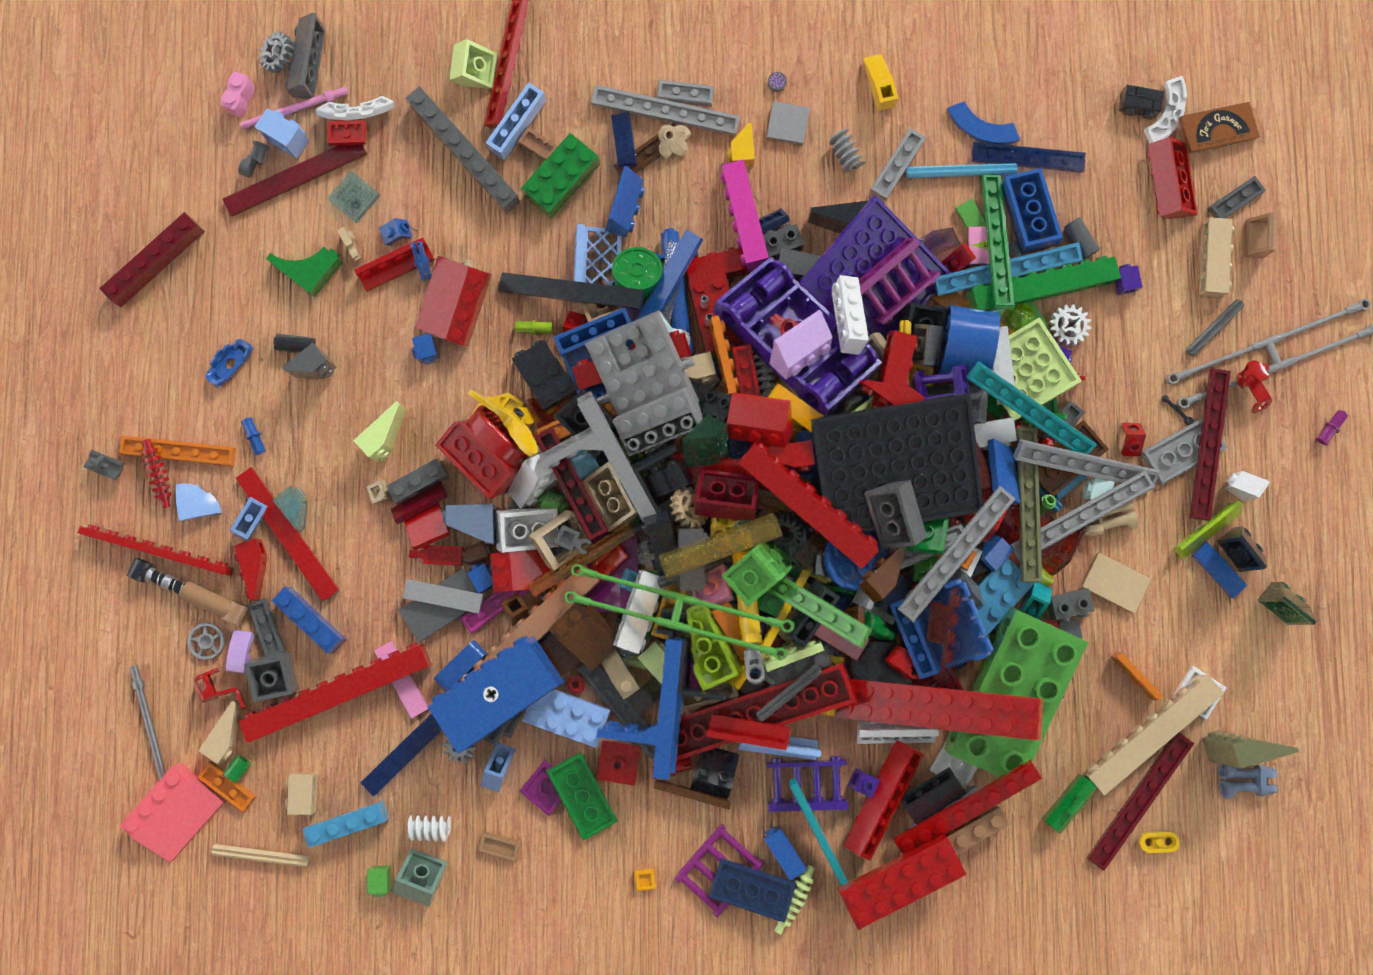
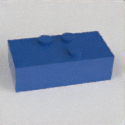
[1002,168,1063,254]

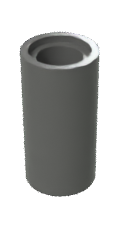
[1064,217,1100,259]

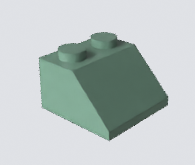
[393,849,448,907]

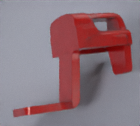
[1236,360,1273,414]
[194,668,247,710]

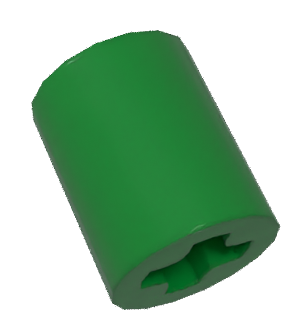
[223,755,251,783]

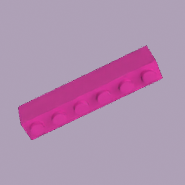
[720,159,769,272]

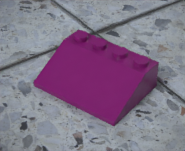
[581,532,639,612]

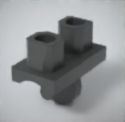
[83,450,125,481]

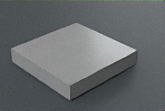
[766,101,810,145]

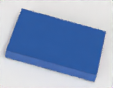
[987,438,1020,505]

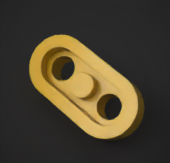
[1138,831,1180,853]

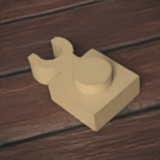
[337,227,362,262]

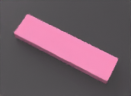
[374,641,428,719]

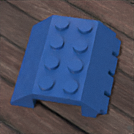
[553,307,635,401]
[890,579,993,679]

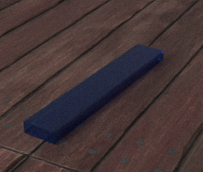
[971,142,1086,173]
[360,713,442,797]

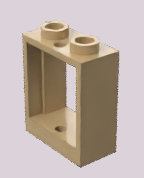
[529,510,591,571]

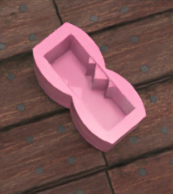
[221,72,255,118]

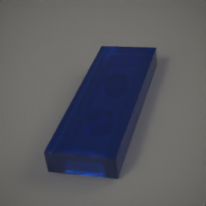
[611,112,637,168]

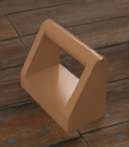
[1245,212,1277,258]

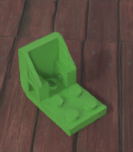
[721,536,796,607]

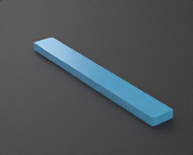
[933,242,1083,296]

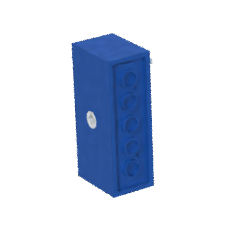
[427,636,564,754]

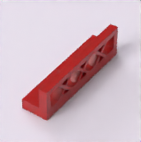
[354,237,435,292]
[706,713,791,750]

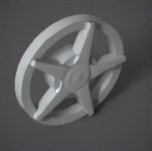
[187,623,225,659]

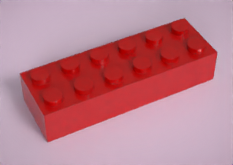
[837,834,967,930]

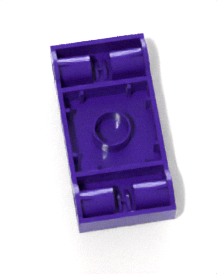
[713,257,882,416]

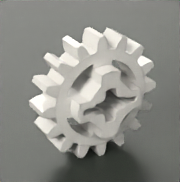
[1048,304,1091,346]

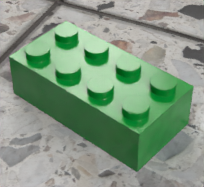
[521,133,600,219]

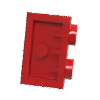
[327,119,369,146]

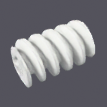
[408,815,451,842]

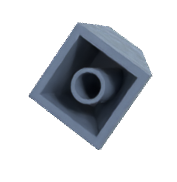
[442,504,498,546]

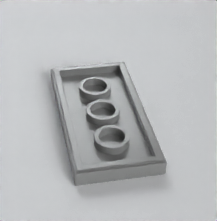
[1141,418,1227,485]

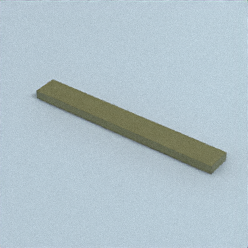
[1016,427,1042,583]

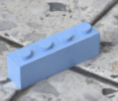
[486,82,546,160]

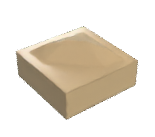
[366,480,391,504]

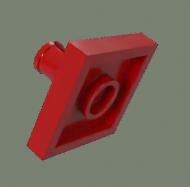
[596,740,641,786]

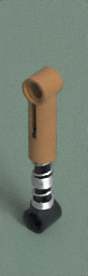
[127,557,249,625]

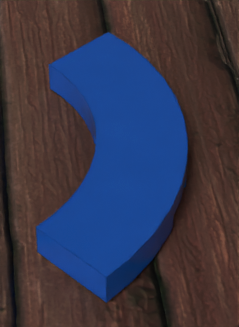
[947,101,1020,145]

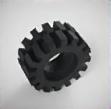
[766,510,804,549]

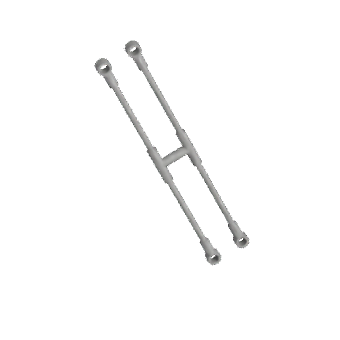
[1166,299,1373,409]

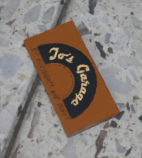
[1178,102,1260,154]

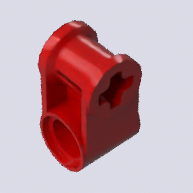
[885,644,919,679]

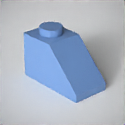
[230,497,268,541]
[481,743,515,792]

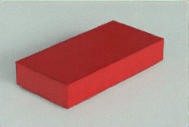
[591,542,631,582]

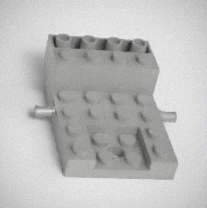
[585,310,703,456]

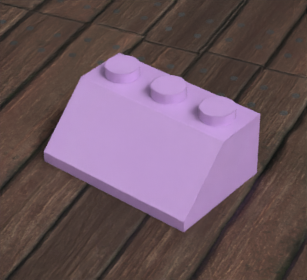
[770,310,833,380]

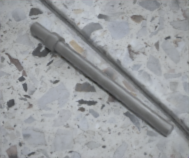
[130,665,166,780]

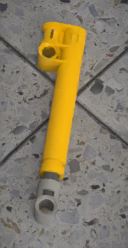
[710,517,765,685]

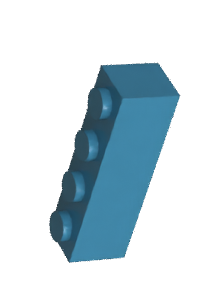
[303,800,389,848]

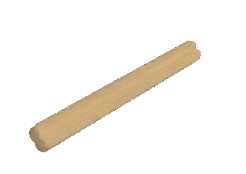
[211,844,309,867]

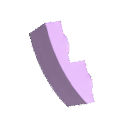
[226,630,255,674]

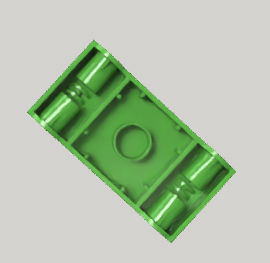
[944,607,1088,777]

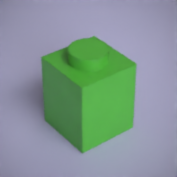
[367,865,392,897]

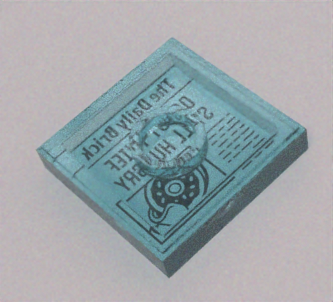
[327,171,381,224]

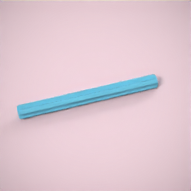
[905,163,1018,178]

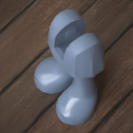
[1218,764,1278,799]

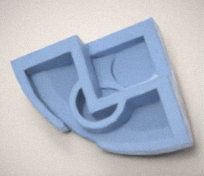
[176,484,222,521]

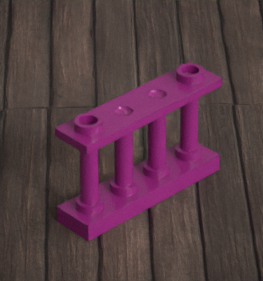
[859,238,941,324]

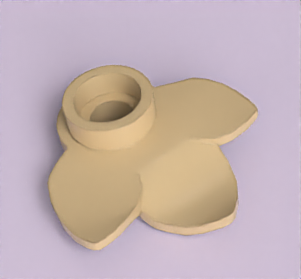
[658,125,691,159]

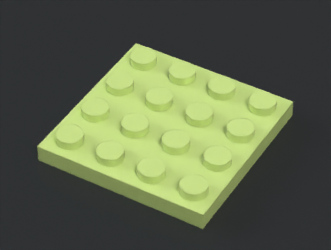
[992,317,1082,422]

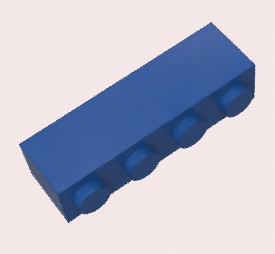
[271,586,346,654]

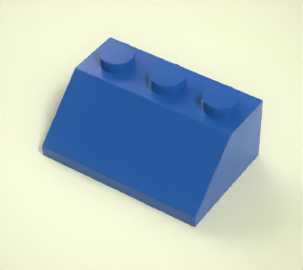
[605,166,645,238]

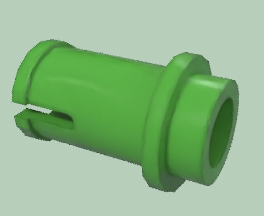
[1040,495,1056,515]

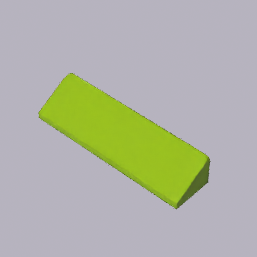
[1174,501,1242,559]

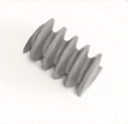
[829,128,865,172]

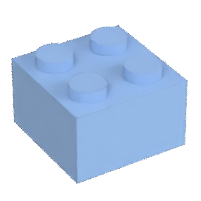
[255,108,309,159]

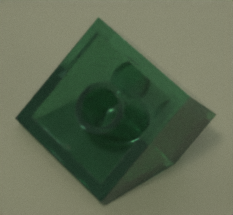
[683,414,728,468]

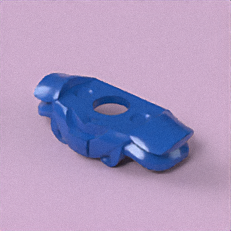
[206,339,253,388]

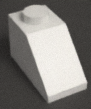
[1224,471,1270,502]

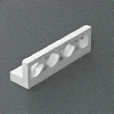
[992,326,1015,405]
[857,720,939,744]

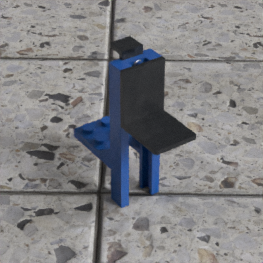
[596,628,731,780]

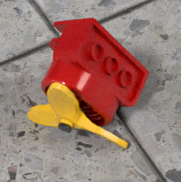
[435,389,538,499]

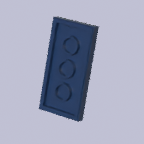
[709,858,796,923]

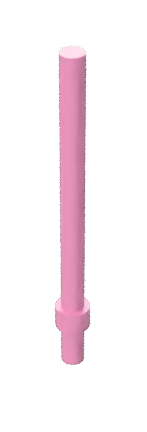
[240,86,349,130]

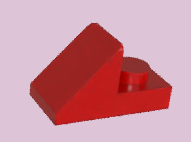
[941,243,976,273]

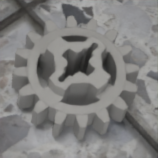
[259,31,294,73]

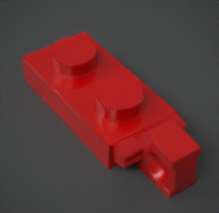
[409,545,464,566]

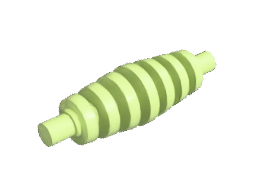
[774,864,815,934]

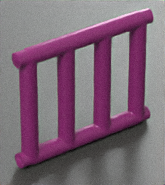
[674,824,765,918]

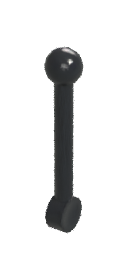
[1161,395,1194,425]

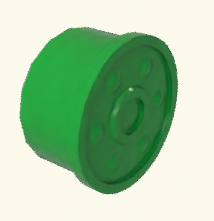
[612,247,663,301]

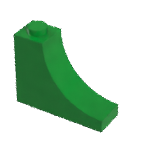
[266,246,343,297]

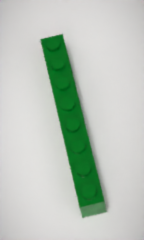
[967,256,1121,311]

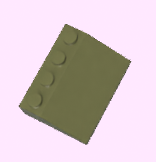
[1202,731,1299,769]

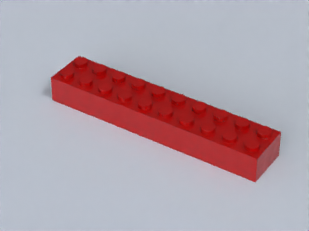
[677,661,856,760]
[837,678,1044,741]

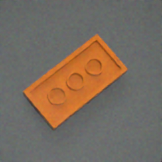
[709,316,739,396]

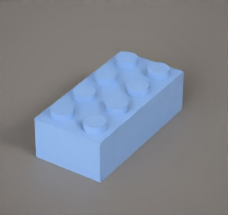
[522,689,611,748]

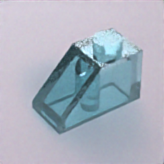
[273,486,308,531]

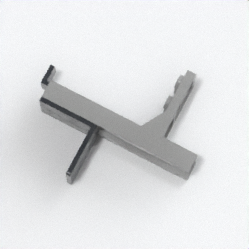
[540,391,677,533]

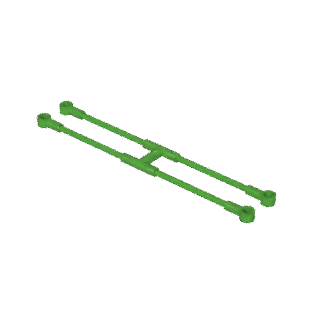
[565,564,794,661]

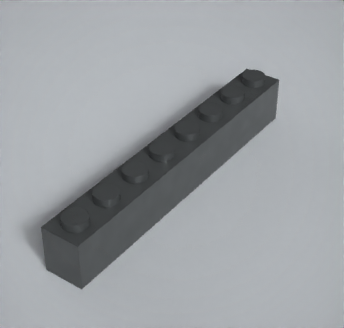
[406,86,520,214]

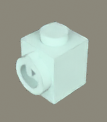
[1083,477,1114,501]

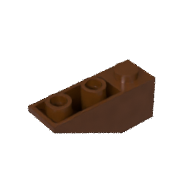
[858,547,906,603]

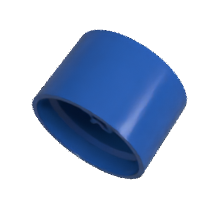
[935,305,1000,384]

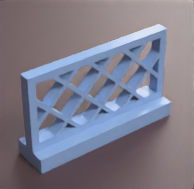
[572,224,621,303]
[738,736,821,760]

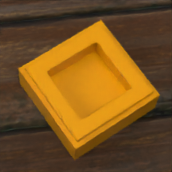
[634,868,656,891]

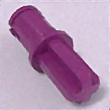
[1316,410,1348,446]

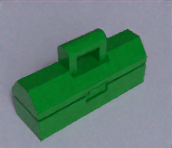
[858,605,895,642]
[1041,774,1098,834]

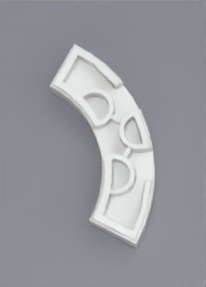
[1144,75,1187,144]
[315,96,395,120]

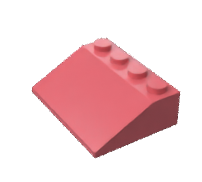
[119,763,225,862]

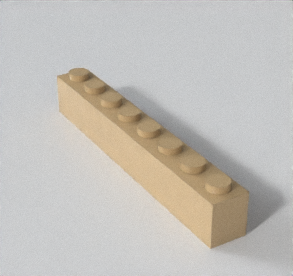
[1084,674,1224,796]

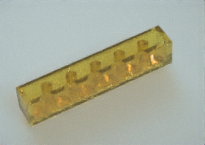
[659,513,783,578]

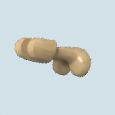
[1081,500,1138,536]

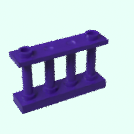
[913,364,976,438]
[766,756,848,812]

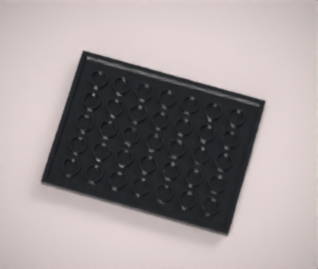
[810,392,983,532]

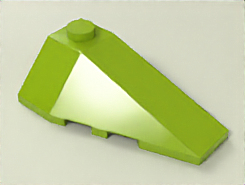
[686,605,744,691]

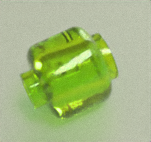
[1005,303,1035,332]

